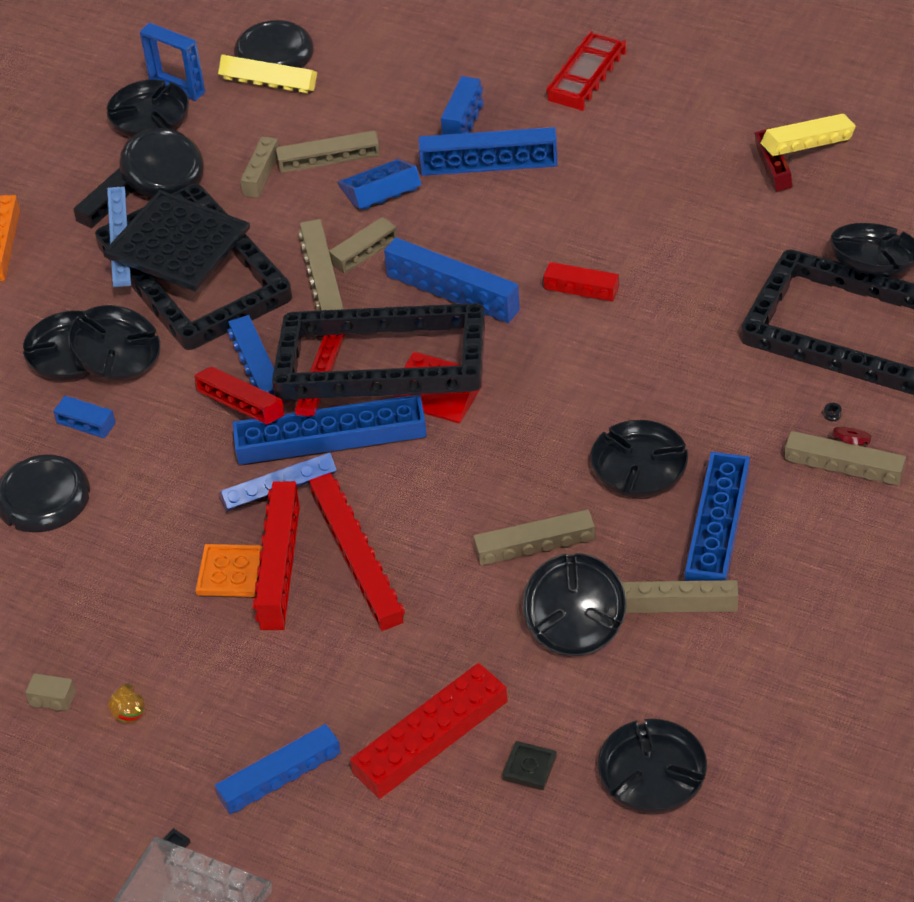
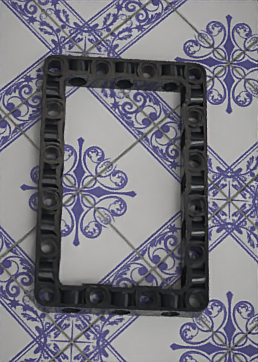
[95,184,292,350]
[741,249,914,395]
[272,303,485,400]

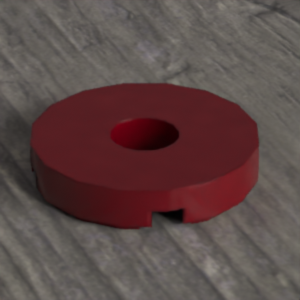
[832,427,872,445]

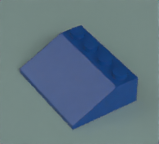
[337,159,422,209]

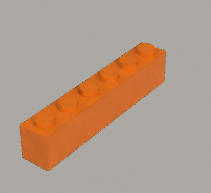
[0,195,20,281]

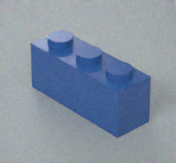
[53,396,116,439]

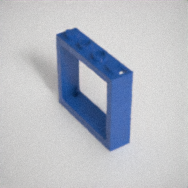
[139,22,205,101]

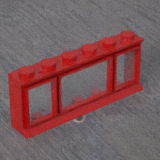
[546,31,626,111]

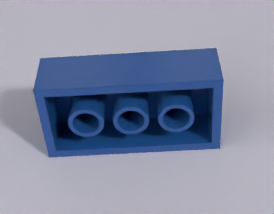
[441,76,484,135]

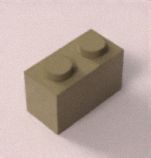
[25,673,76,711]

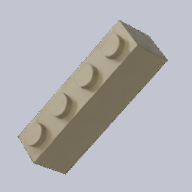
[240,136,279,198]
[329,217,397,274]

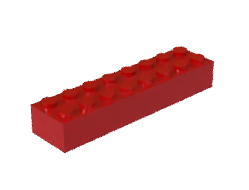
[253,481,300,630]
[350,662,508,799]

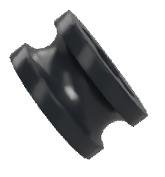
[824,403,842,422]

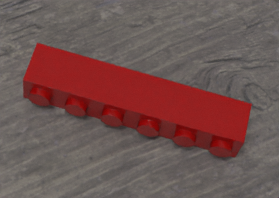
[194,366,284,425]

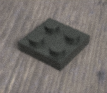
[502,741,557,790]

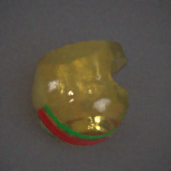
[108,683,145,724]

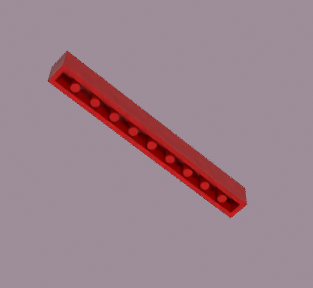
[309,473,405,631]

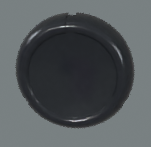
[234,20,314,68]
[107,79,189,138]
[119,128,204,198]
[830,223,914,276]
[69,305,160,381]
[23,310,91,381]
[591,420,688,498]
[0,454,90,533]
[523,553,626,656]
[598,719,707,814]

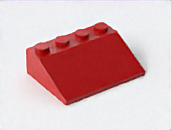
[393,352,483,424]

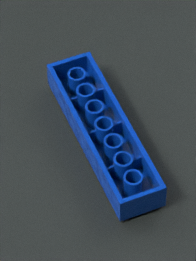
[419,127,558,176]
[384,237,520,323]
[685,452,750,581]

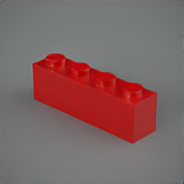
[543,262,619,302]

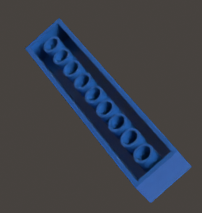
[233,394,427,465]

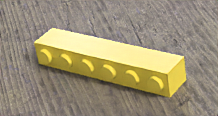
[218,55,317,94]
[761,113,856,156]

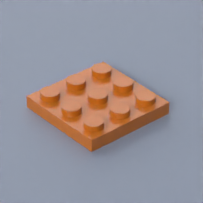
[196,544,263,597]

